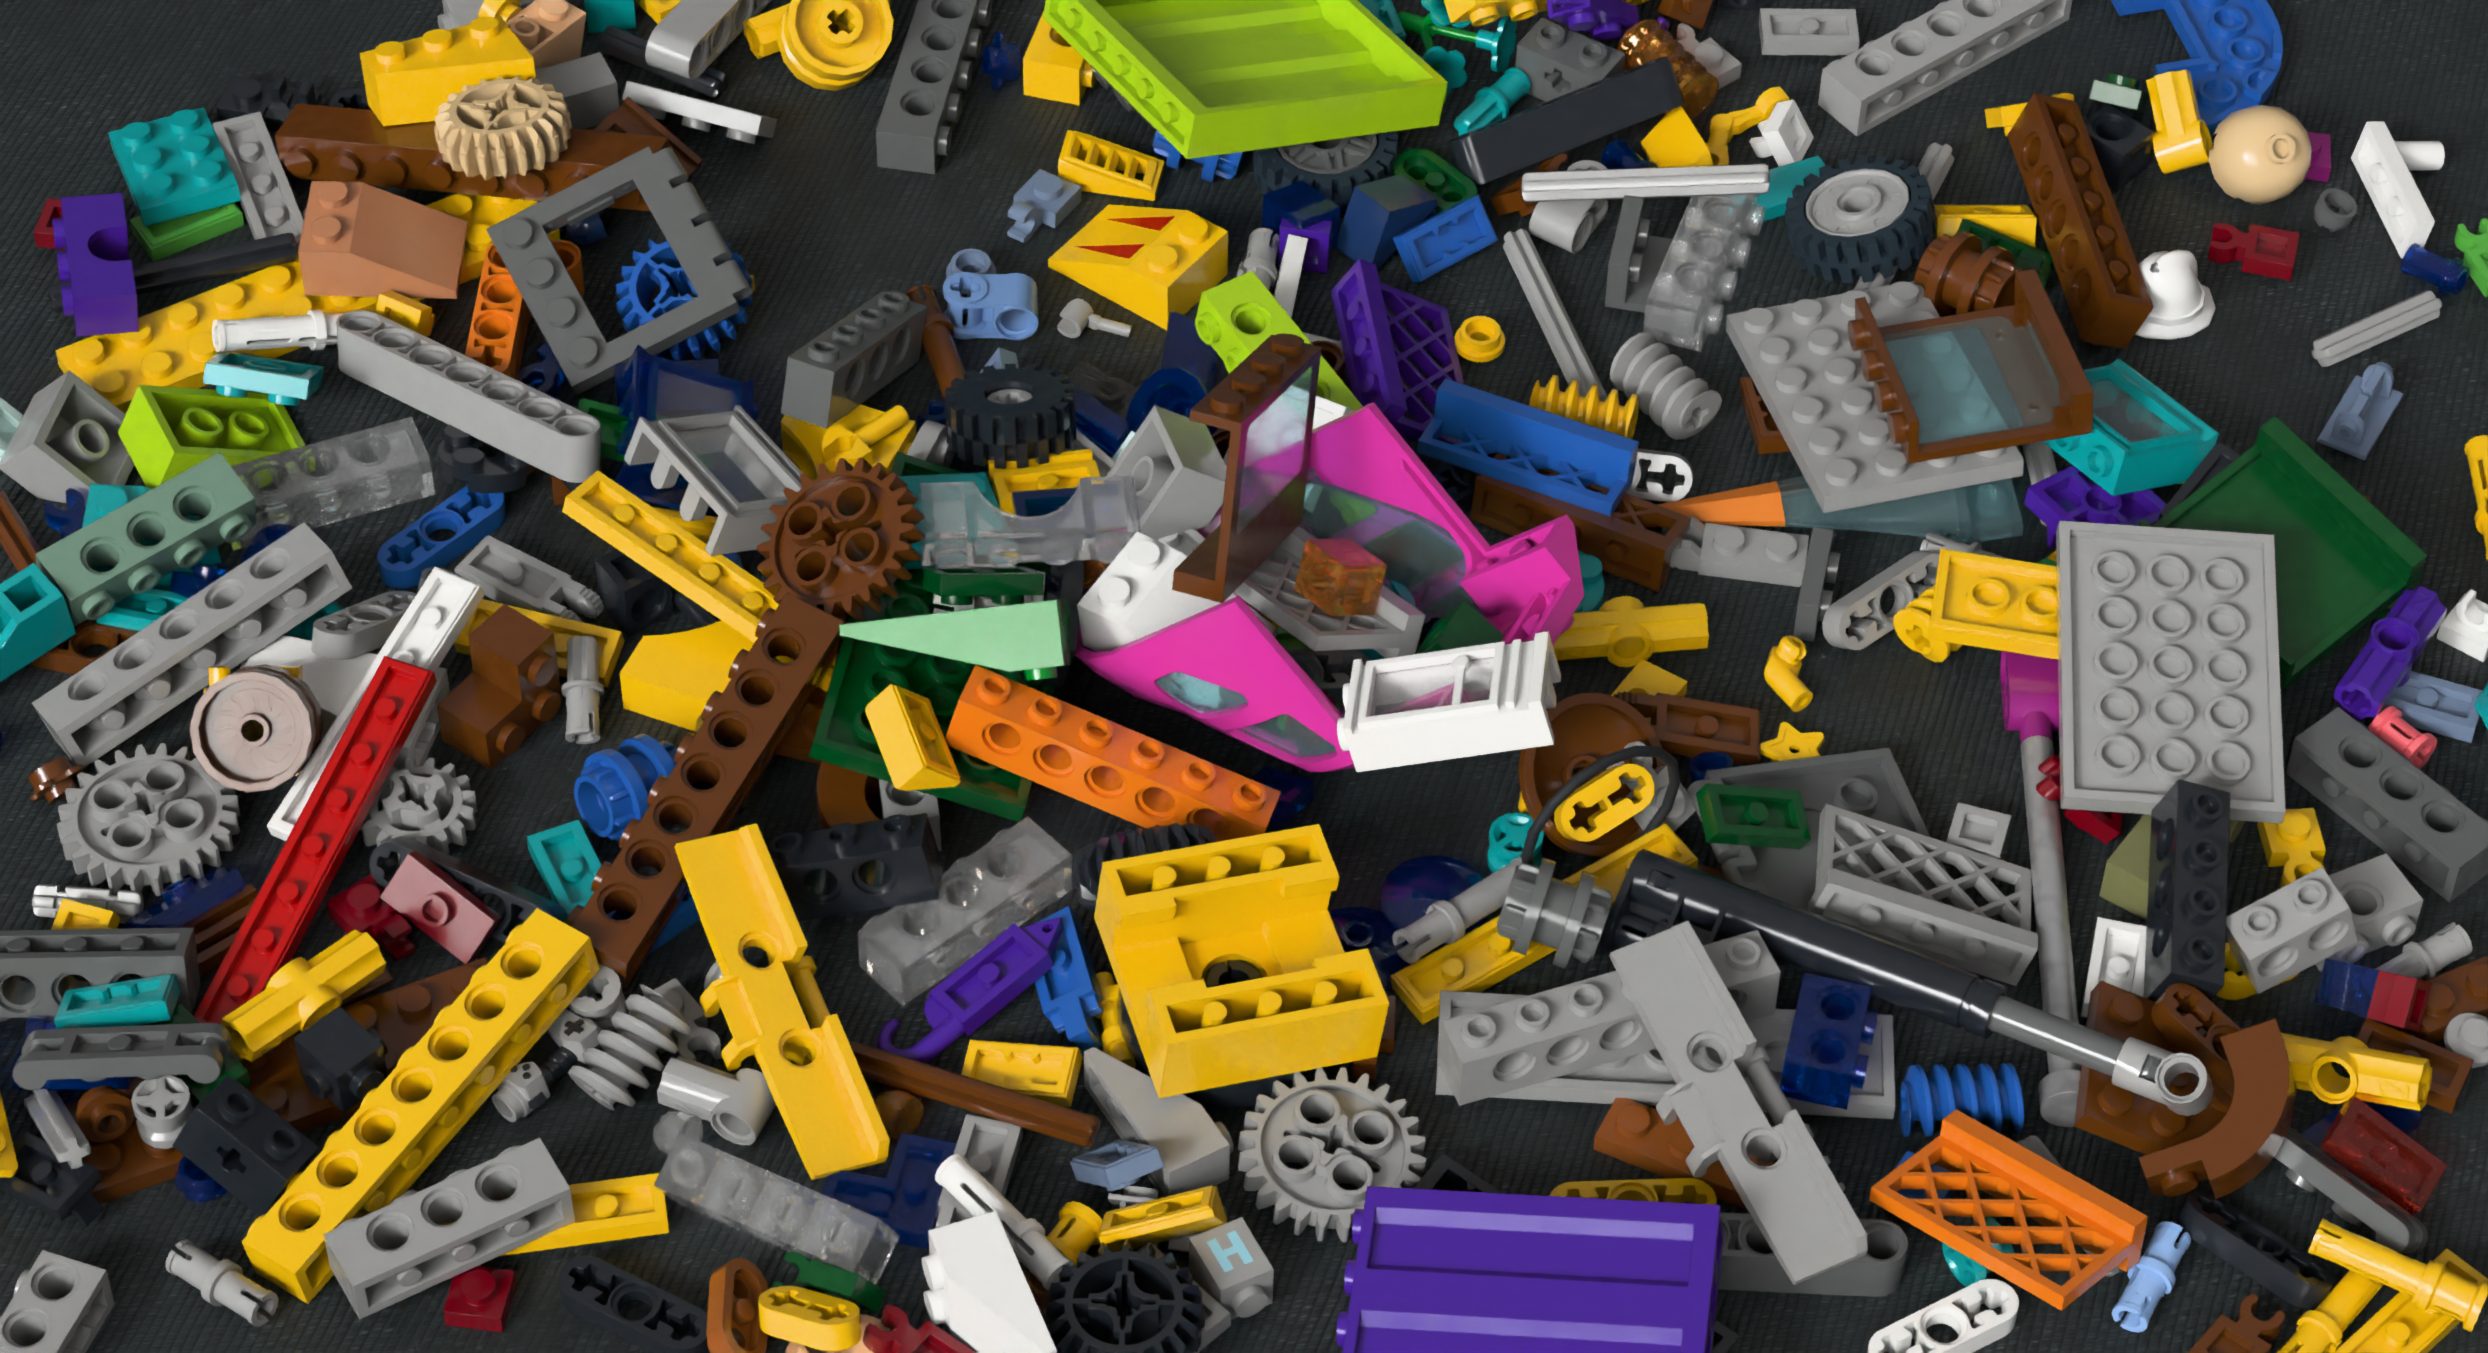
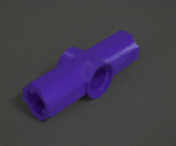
[2334,586,2447,721]

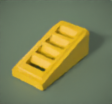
[1058,130,1165,201]

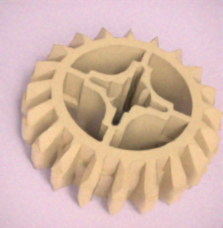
[434,75,572,180]

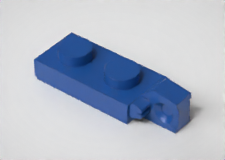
[1034,906,1103,1055]

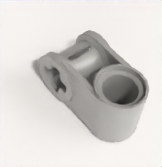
[1529,160,1608,254]

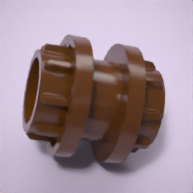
[1914,231,2022,332]

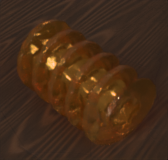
[1617,20,1719,118]

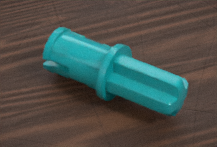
[1454,67,1531,136]

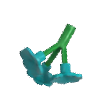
[1397,0,1517,96]

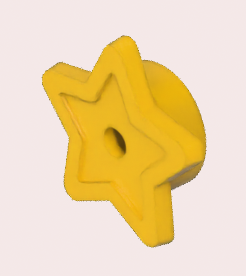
[1760,722,1825,762]

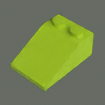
[118,385,314,489]

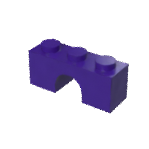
[52,193,139,337]

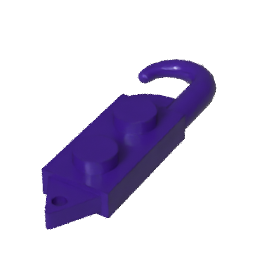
[1547,0,1669,42]
[877,918,1064,1063]

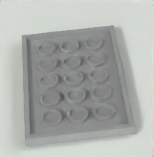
[1726,281,2024,513]
[2056,521,2286,823]

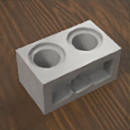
[2226,867,2358,994]
[0,1250,115,1353]

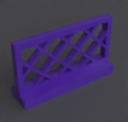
[1331,258,1465,445]

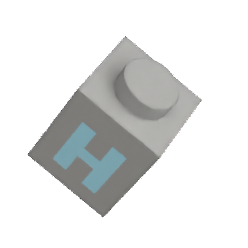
[1189,1217,1274,1320]

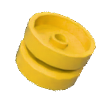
[777,0,893,91]

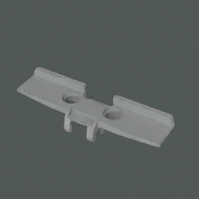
[1609,921,1868,1285]

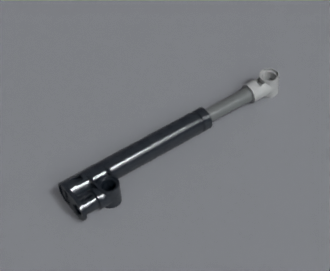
[1600,849,2214,1116]

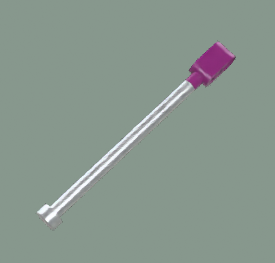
[2000,651,2081,1127]

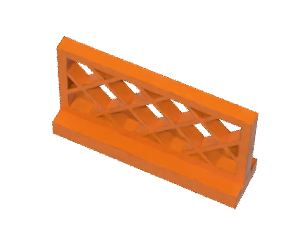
[1869,1109,2148,1311]

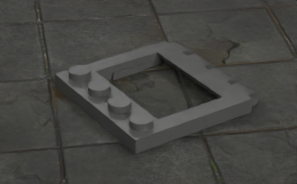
[486,146,752,395]

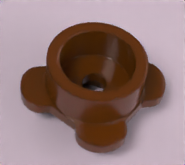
[28,756,84,804]

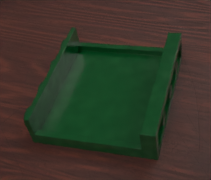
[2138,416,2428,691]

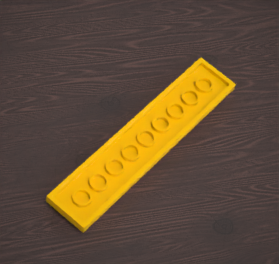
[55,193,560,414]

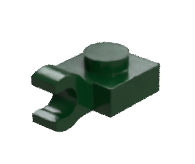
[772,1252,886,1313]

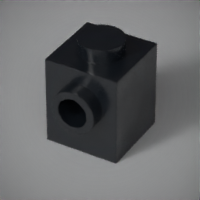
[294,1006,388,1113]

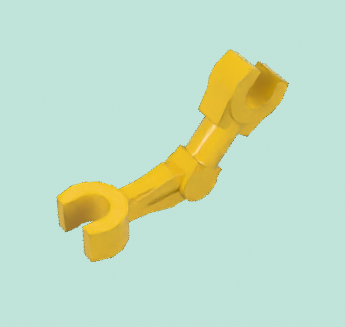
[1705,86,1790,166]

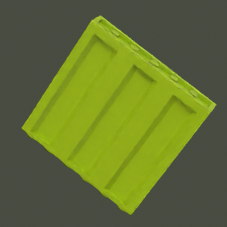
[1043,0,1448,159]

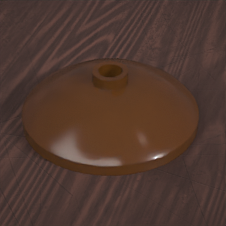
[1519,692,1665,857]

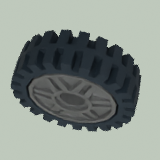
[1252,131,1398,219]

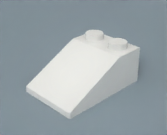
[1077,532,1277,709]
[922,1210,1057,1353]

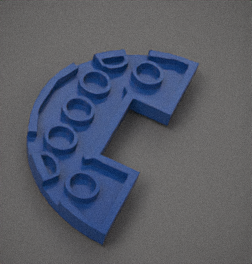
[2111,0,2283,137]

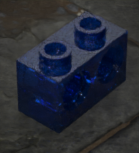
[1780,973,1879,1110]

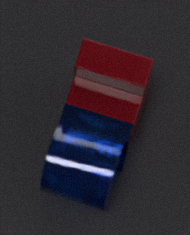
[2314,958,2433,1032]

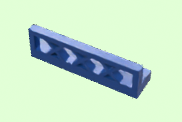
[1416,379,1639,517]

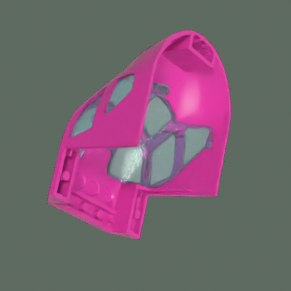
[1074,402,1584,772]

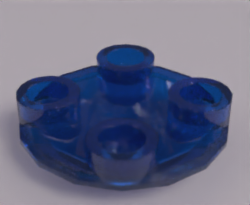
[1380,856,1489,951]

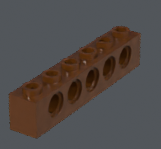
[2007,93,2154,349]

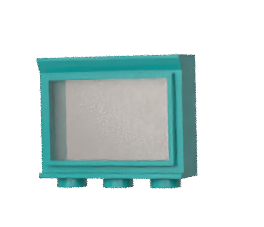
[2015,359,2219,496]

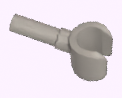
[1057,298,1132,338]

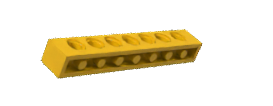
[242,908,600,1304]

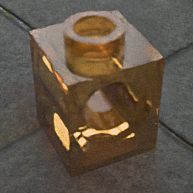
[1294,538,1387,616]

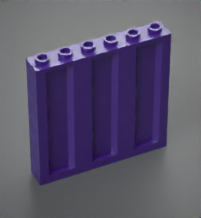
[1337,1186,1724,1353]

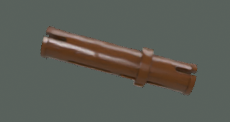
[905,284,966,400]

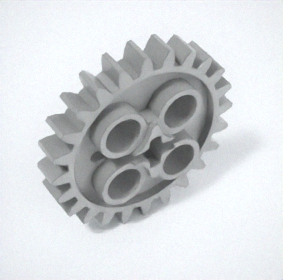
[57,743,241,896]
[1238,1067,1426,1242]

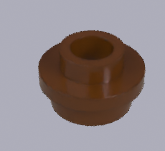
[75,1086,135,1142]

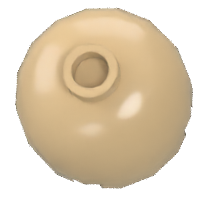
[2209,105,2312,205]

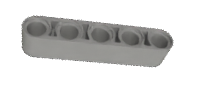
[645,0,772,80]

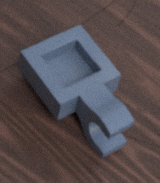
[1007,169,1082,243]

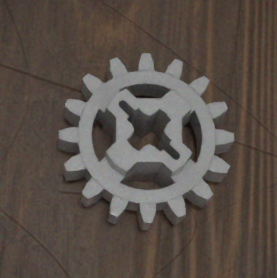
[359,757,478,864]

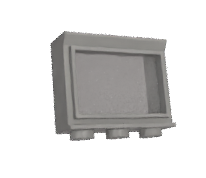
[624,405,803,556]

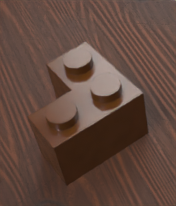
[437,604,562,770]

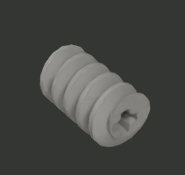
[1610,332,1722,440]
[568,984,693,1111]

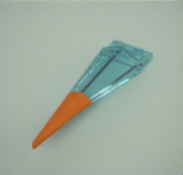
[1613,476,2023,543]

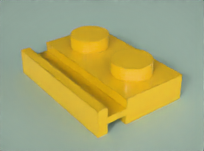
[988,449,1105,518]

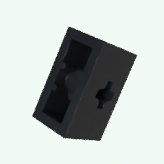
[172,1075,319,1216]

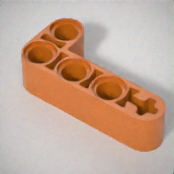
[465,239,585,380]

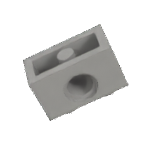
[2315,853,2423,972]

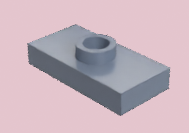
[1070,1139,1164,1191]

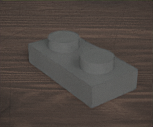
[1793,527,1841,642]

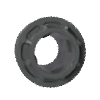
[1496,858,1613,969]

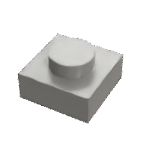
[1946,802,2011,859]

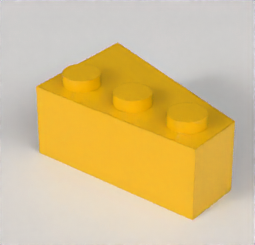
[360,16,536,126]

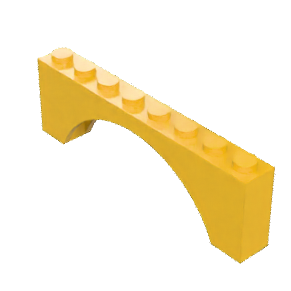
[620,405,916,731]

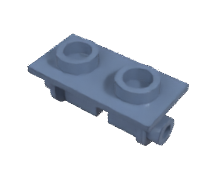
[2317,362,2404,460]

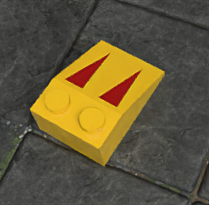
[1048,204,1228,331]

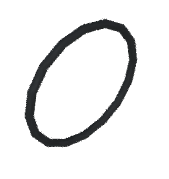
[1521,745,1680,866]

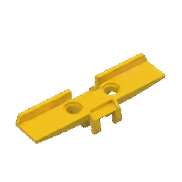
[674,823,890,1180]

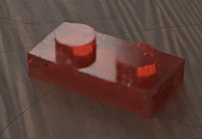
[2319,1096,2447,1215]

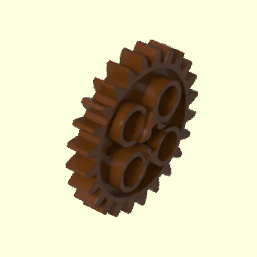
[757,458,925,622]

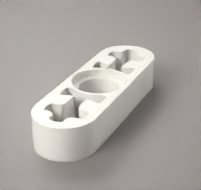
[1867,1279,2019,1353]

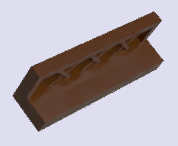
[1470,453,1691,592]

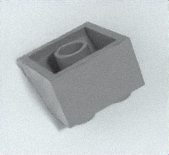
[0,370,134,507]
[1103,405,1227,544]

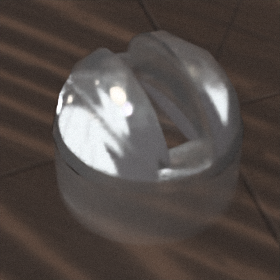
[653,1111,703,1160]

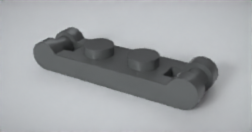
[13,1023,231,1090]
[2274,1127,2428,1254]

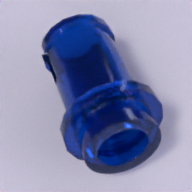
[1601,140,1658,169]
[2401,243,2469,296]

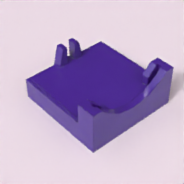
[2024,466,2167,549]

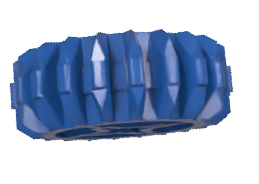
[616,238,753,363]

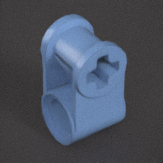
[943,272,1039,340]

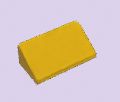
[1640,106,1714,168]
[1933,205,2037,247]
[865,684,961,791]
[1099,1185,1227,1252]

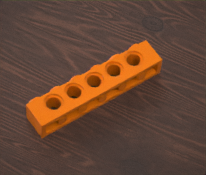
[945,665,1281,842]

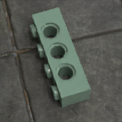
[35,452,256,626]

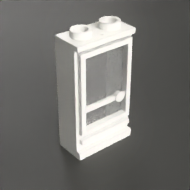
[1337,631,1561,772]

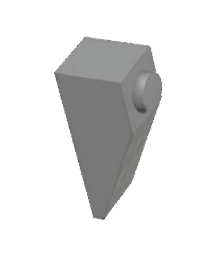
[1084,1047,1234,1198]

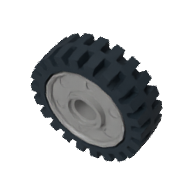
[1785,155,1937,283]

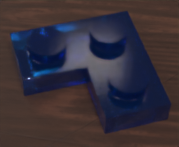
[815,1133,957,1249]

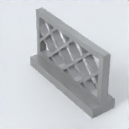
[1192,527,1425,658]
[1807,804,2038,986]

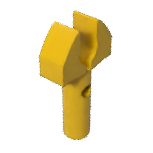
[822,405,909,467]

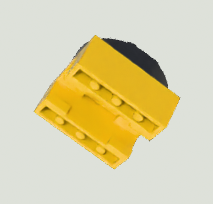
[1094,824,1389,1107]

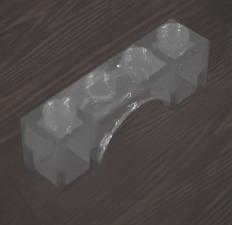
[916,476,1141,567]

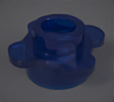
[982,31,1021,90]

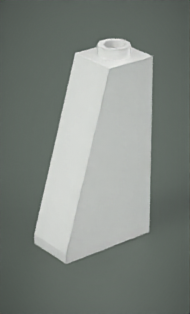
[241,635,450,770]

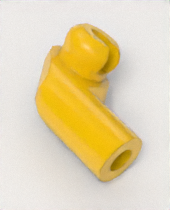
[1764,635,1813,712]

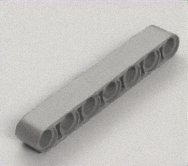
[336,310,602,483]

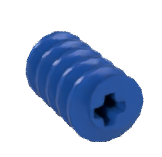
[1899,1063,2024,1137]

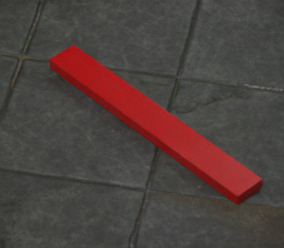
[194,656,437,1025]

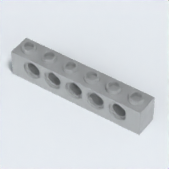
[1818,0,2072,136]
[32,522,352,768]
[1438,930,1781,1106]

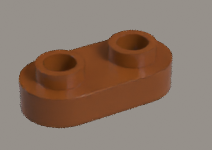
[706,1258,769,1353]

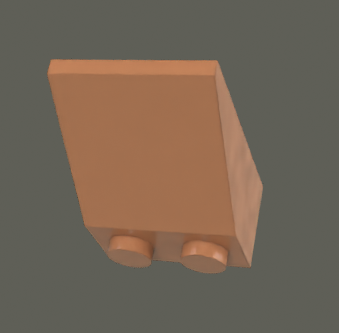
[298,181,468,299]

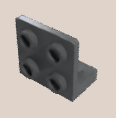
[1605,195,1719,321]

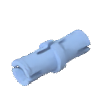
[2112,1221,2191,1333]

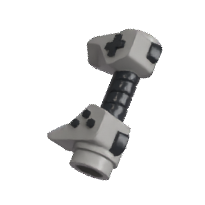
[492,1009,603,1122]

